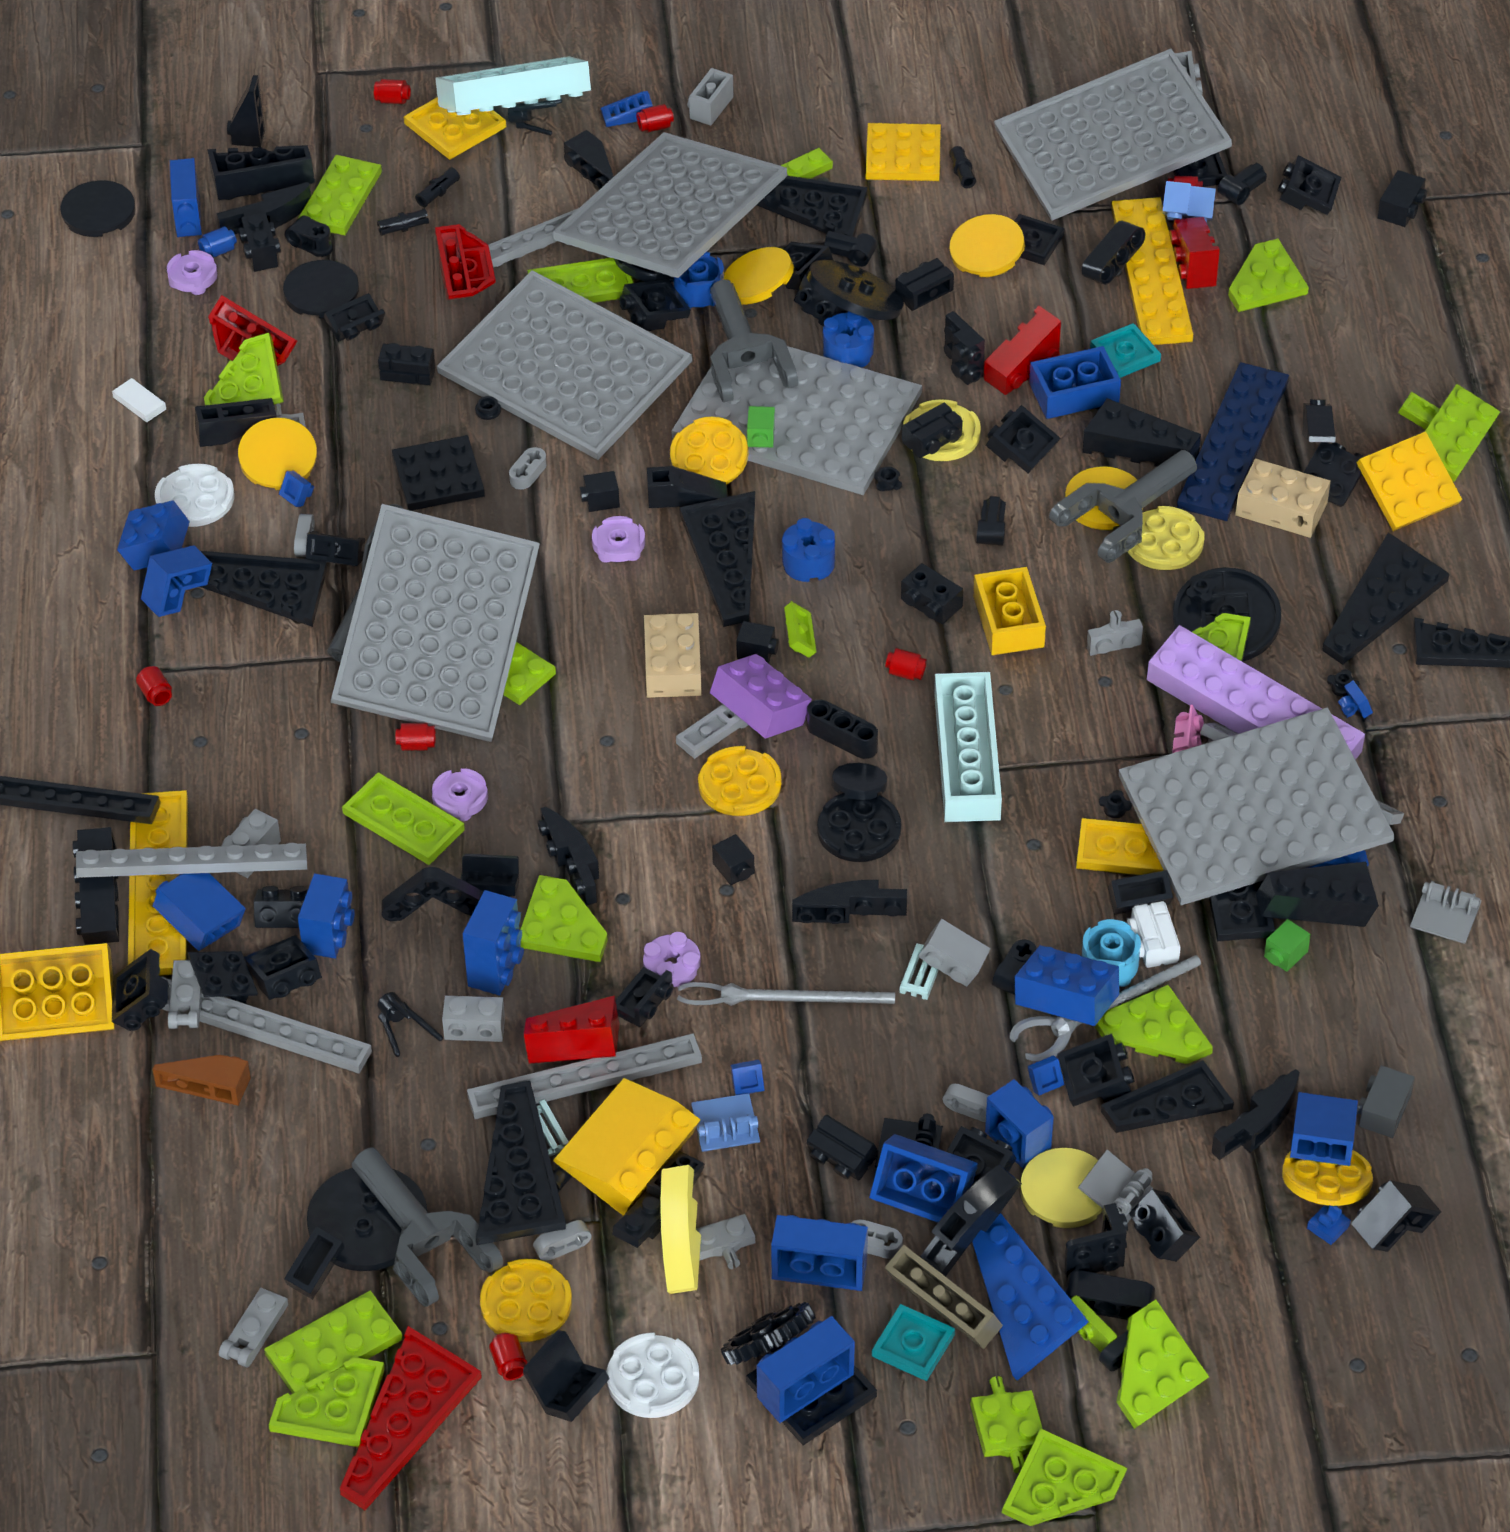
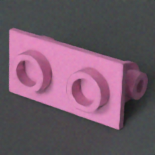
[1172,705,1204,753]

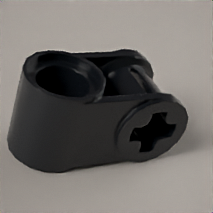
[285,215,333,257]
[992,939,1037,995]

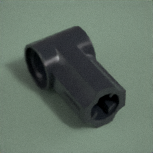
[1217,162,1267,205]
[824,231,877,267]
[976,496,1006,546]

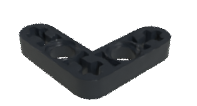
[381,867,484,922]

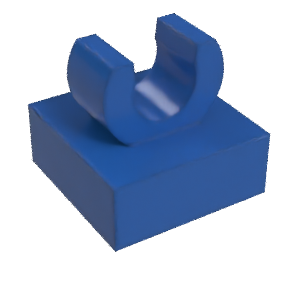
[279,470,314,507]
[1338,680,1373,718]
[1028,1055,1065,1095]
[730,1060,765,1095]
[1307,1205,1351,1245]

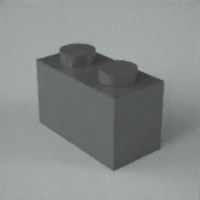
[1357,1065,1415,1138]

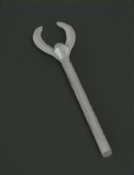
[1010,955,1201,1061]
[677,982,895,1006]

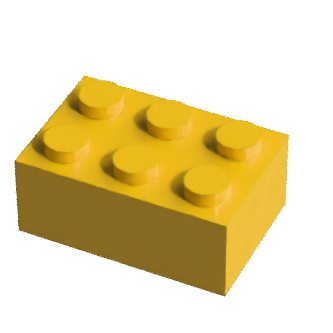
[973,567,1046,655]

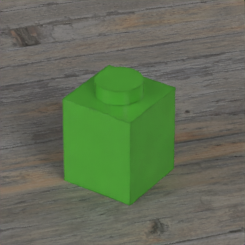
[747,406,775,448]
[1264,919,1311,972]

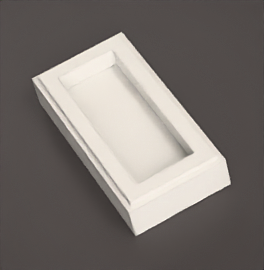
[112,378,166,422]

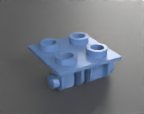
[691,1093,760,1152]

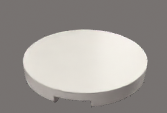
[155,464,234,527]
[606,1333,699,1418]

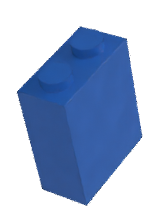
[170,158,202,237]
[153,873,246,951]
[1290,1092,1358,1166]

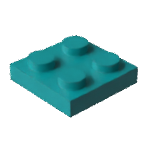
[1090,323,1161,378]
[872,1304,955,1381]

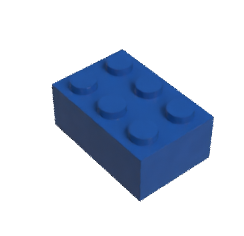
[1029,346,1121,419]
[462,890,524,996]
[1015,945,1119,1026]
[869,1134,978,1222]
[771,1215,868,1291]
[757,1316,855,1423]

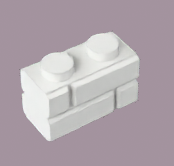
[1127,901,1180,968]

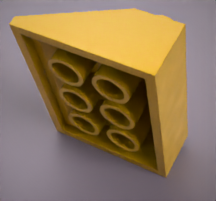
[0,943,115,1041]
[553,1078,701,1216]

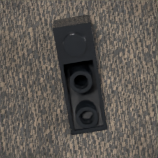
[564,130,614,190]
[647,466,727,508]

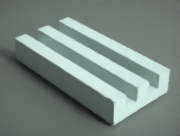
[900,943,939,1000]
[537,1099,569,1157]

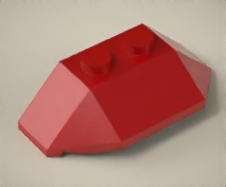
[435,224,496,300]
[208,295,297,366]

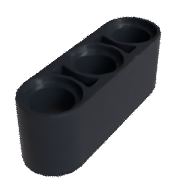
[1082,220,1146,285]
[807,700,878,759]
[1065,1270,1156,1320]

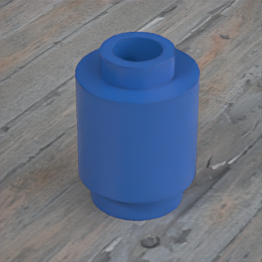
[198,226,237,258]

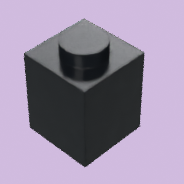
[579,471,620,512]
[736,621,779,664]
[712,834,755,885]

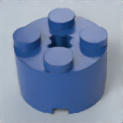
[674,252,724,308]
[823,311,874,368]
[782,518,835,582]

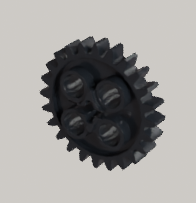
[720,1302,816,1365]

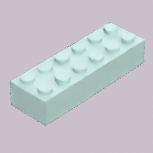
[436,56,591,115]
[934,672,1002,822]

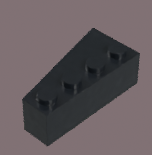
[207,145,315,201]
[1082,398,1201,467]
[73,827,119,945]
[1256,861,1379,927]

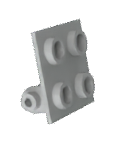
[1410,881,1482,944]
[1078,1150,1153,1223]

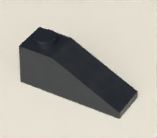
[227,75,265,147]
[195,398,277,447]
[1302,399,1336,442]

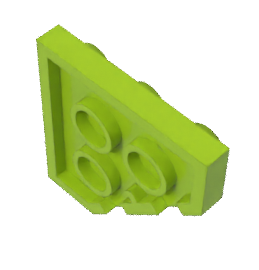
[1228,238,1309,312]
[204,333,284,405]
[1192,613,1251,661]
[521,875,608,962]
[1094,985,1213,1065]
[1116,1300,1209,1429]
[269,1357,385,1447]
[1002,1429,1127,1526]

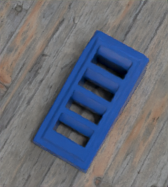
[601,91,653,127]

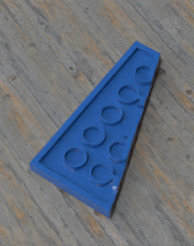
[972,1213,1089,1381]

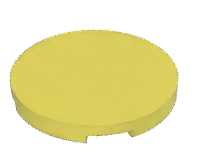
[903,399,981,461]
[1128,506,1204,570]
[1020,1148,1103,1228]

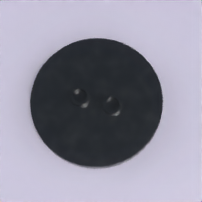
[807,260,904,320]
[1173,567,1281,662]
[307,1168,427,1271]

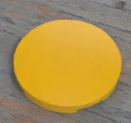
[949,214,1025,277]
[724,247,794,305]
[670,417,749,485]
[238,418,317,490]
[1065,467,1143,530]
[698,746,782,816]
[1282,1150,1373,1206]
[480,1259,572,1342]

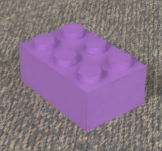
[710,654,812,739]

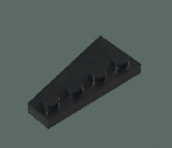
[1413,617,1510,668]
[1101,1060,1234,1133]

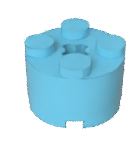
[1082,919,1141,987]

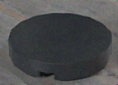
[832,763,888,800]

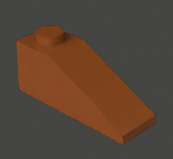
[152,1055,251,1106]

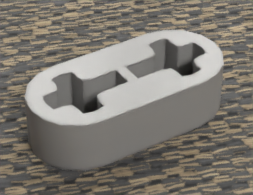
[509,447,547,489]
[294,514,315,557]
[943,1084,990,1122]
[851,1219,903,1259]
[533,1220,592,1261]

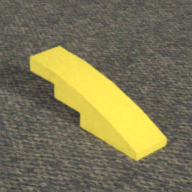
[660,1165,701,1294]

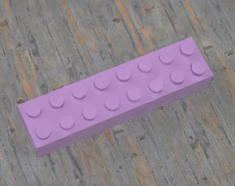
[1147,625,1365,760]

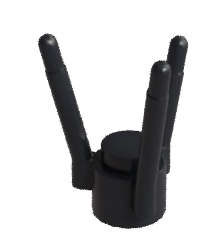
[508,99,563,136]
[377,992,443,1057]

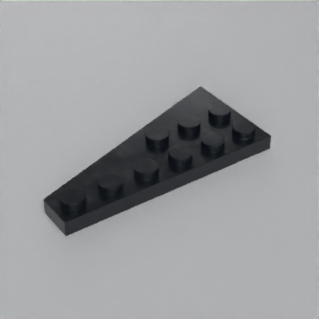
[757,176,868,237]
[679,491,755,627]
[1322,532,1449,665]
[200,551,327,627]
[476,1081,566,1245]

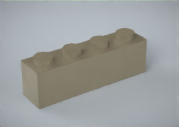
[885,1245,1003,1350]

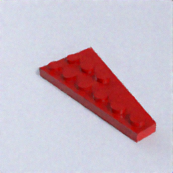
[340,1326,482,1511]

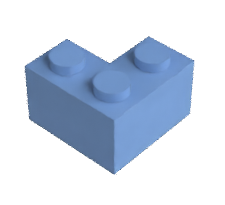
[1163,181,1216,223]

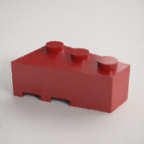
[1169,217,1220,289]
[984,306,1061,395]
[524,995,620,1064]

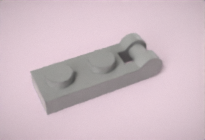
[676,704,748,759]
[168,960,202,1029]
[219,1288,288,1368]

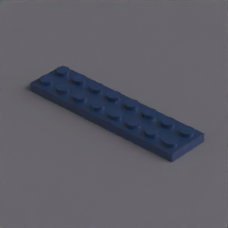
[1177,362,1289,521]

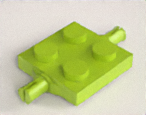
[970,1376,1043,1473]

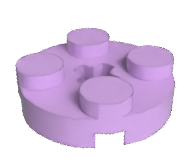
[167,250,218,295]
[592,516,645,562]
[432,769,488,821]
[643,932,701,987]

